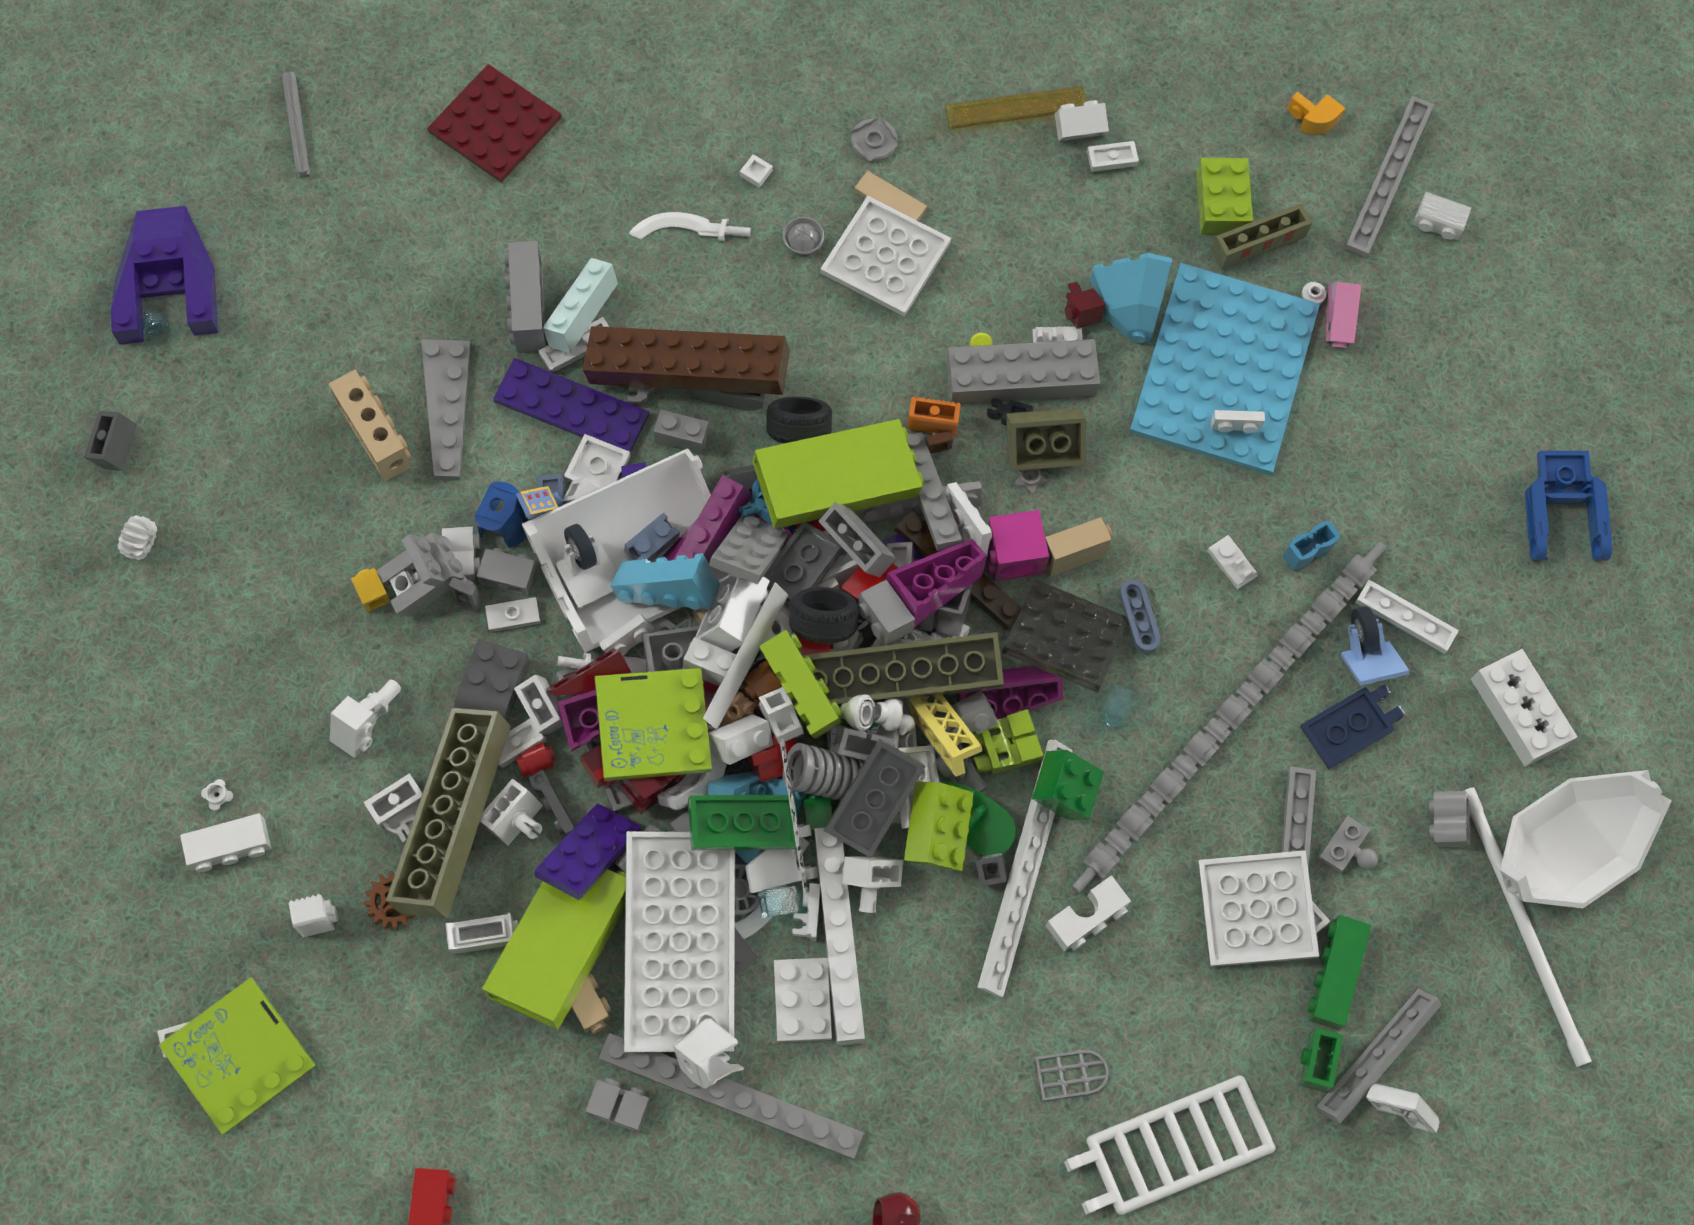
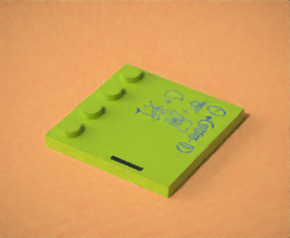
[595,668,712,781]
[158,977,316,1135]

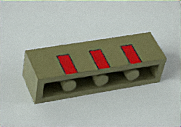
[1211,203,1312,270]

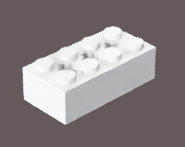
[1471,649,1577,767]

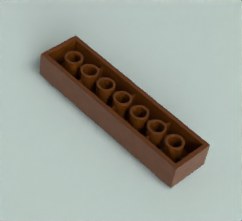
[583,326,790,395]

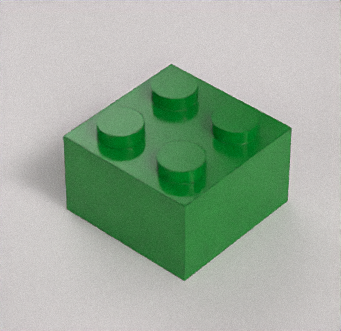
[1032,750,1104,820]

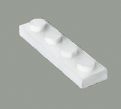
[1355,580,1459,654]

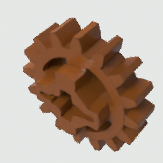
[364,871,418,931]

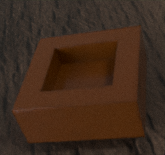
[926,431,953,454]

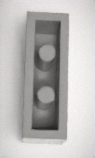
[819,502,897,577]

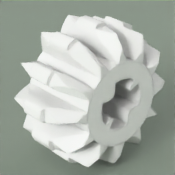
[118,515,157,560]

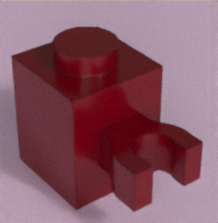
[1065,282,1106,329]

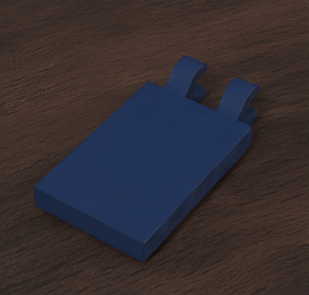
[1300,684,1406,770]

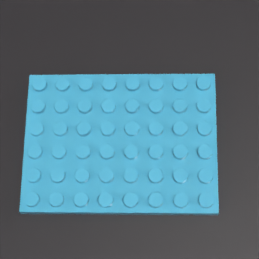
[1129,263,1320,475]

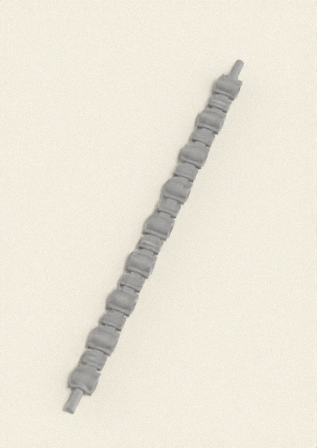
[1071,542,1386,893]

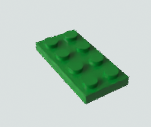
[688,795,797,850]

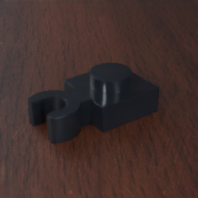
[987,398,1033,426]

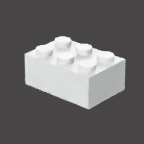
[695,574,770,653]

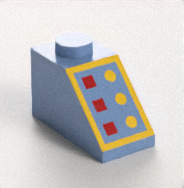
[516,486,563,520]

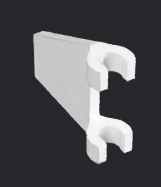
[745,824,819,893]

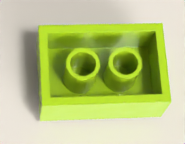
[1196,158,1253,234]
[904,782,974,871]

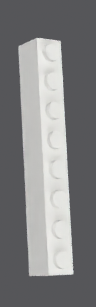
[814,828,865,1046]

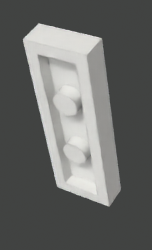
[538,317,609,373]

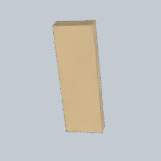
[854,171,927,221]

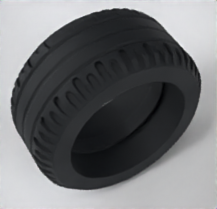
[766,397,832,444]
[789,587,859,644]

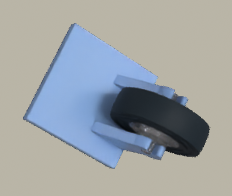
[1341,606,1409,686]

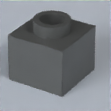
[975,852,1008,886]

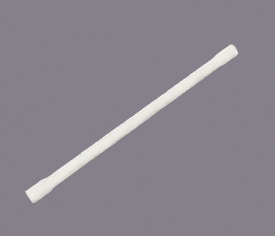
[1464,787,1592,1067]

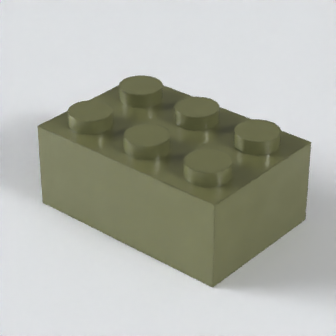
[1007,408,1086,471]

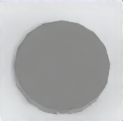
[851,118,898,163]

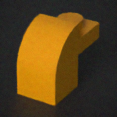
[1287,92,1345,135]

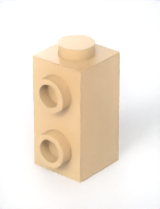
[571,973,611,1034]

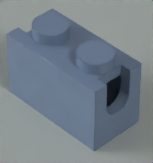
[624,512,680,562]

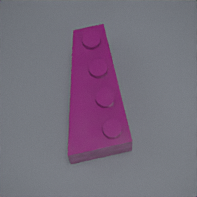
[886,539,987,628]

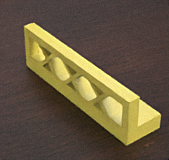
[907,695,982,777]

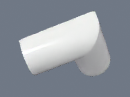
[1366,1084,1439,1133]

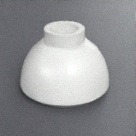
[841,694,875,731]

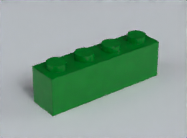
[1306,915,1371,1031]

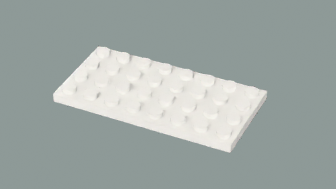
[624,832,735,1052]

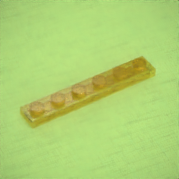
[945,86,1087,129]

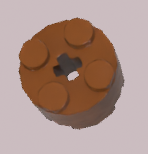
[738,661,793,720]

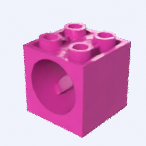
[986,510,1049,582]

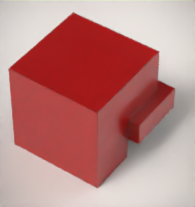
[747,728,797,782]

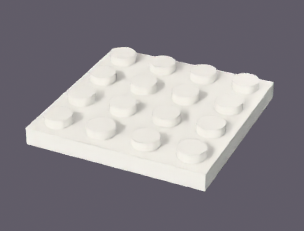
[820,196,951,317]
[1199,850,1319,967]

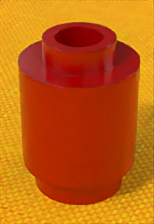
[515,743,556,777]

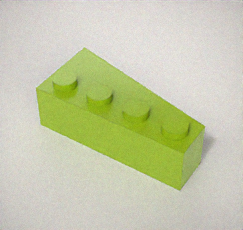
[759,630,843,739]

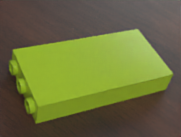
[752,419,924,529]
[482,869,626,1030]

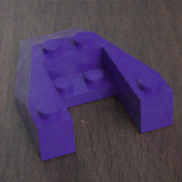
[111,206,218,345]

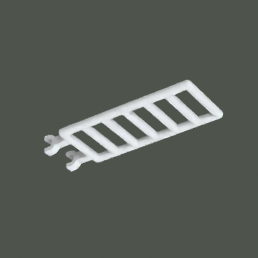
[1064,1075,1276,1215]

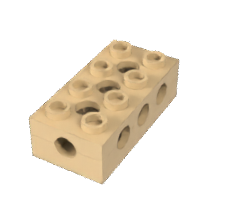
[329,370,412,482]

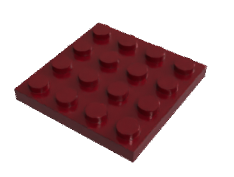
[427,64,562,183]

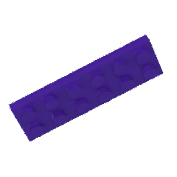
[493,358,649,453]

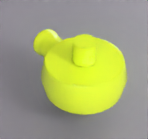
[970,333,993,346]

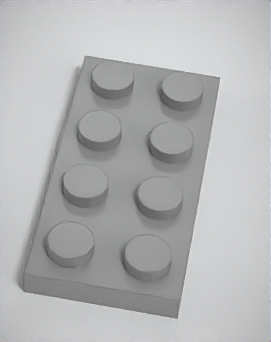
[709,516,790,584]

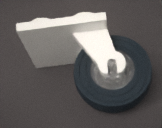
[554,524,616,609]

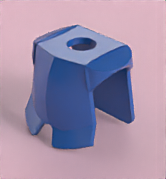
[475,482,530,548]

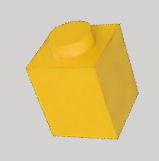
[351,568,391,612]

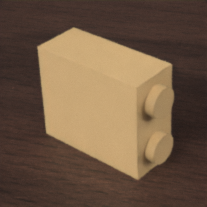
[1045,517,1113,577]

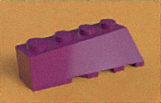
[662,475,753,564]
[956,663,1064,720]
[558,690,600,752]

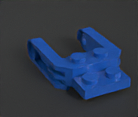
[1524,451,1612,561]

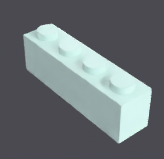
[543,258,618,353]

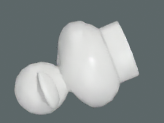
[874,698,915,736]

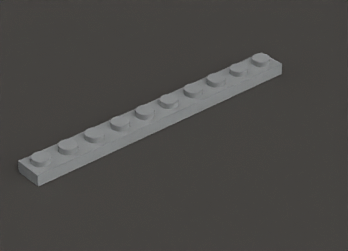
[598,1033,864,1160]

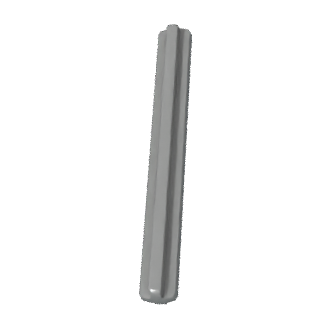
[282,71,310,177]

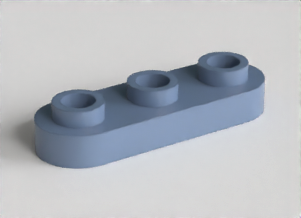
[1119,580,1160,653]

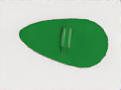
[943,782,1016,856]

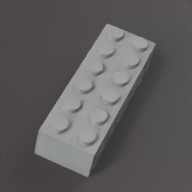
[946,339,1100,404]

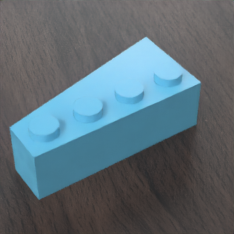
[610,553,720,610]

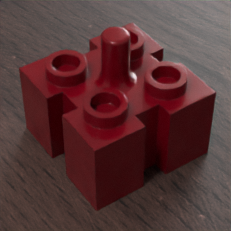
[621,774,684,815]

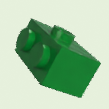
[1299,1028,1343,1093]

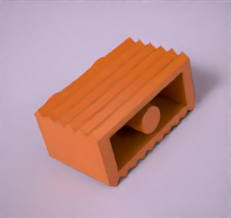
[907,396,961,436]

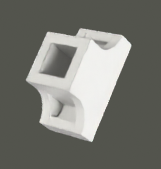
[759,687,804,744]

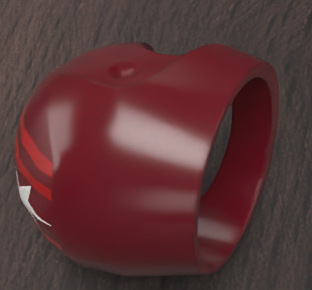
[872,1192,921,1225]

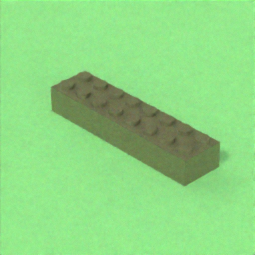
[793,632,1004,712]
[386,708,511,919]

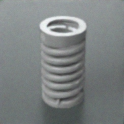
[783,743,866,801]

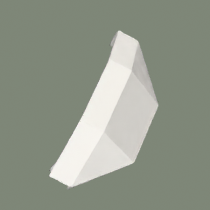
[1500,770,1672,909]

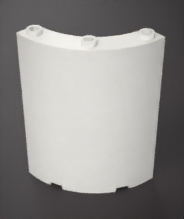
[522,448,729,653]

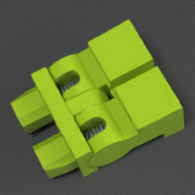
[967,709,1044,775]

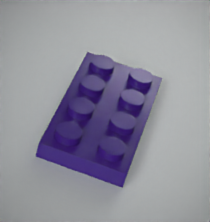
[535,803,641,900]

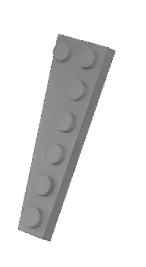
[421,339,471,480]

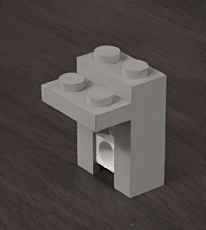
[376,533,465,617]

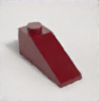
[547,648,632,696]

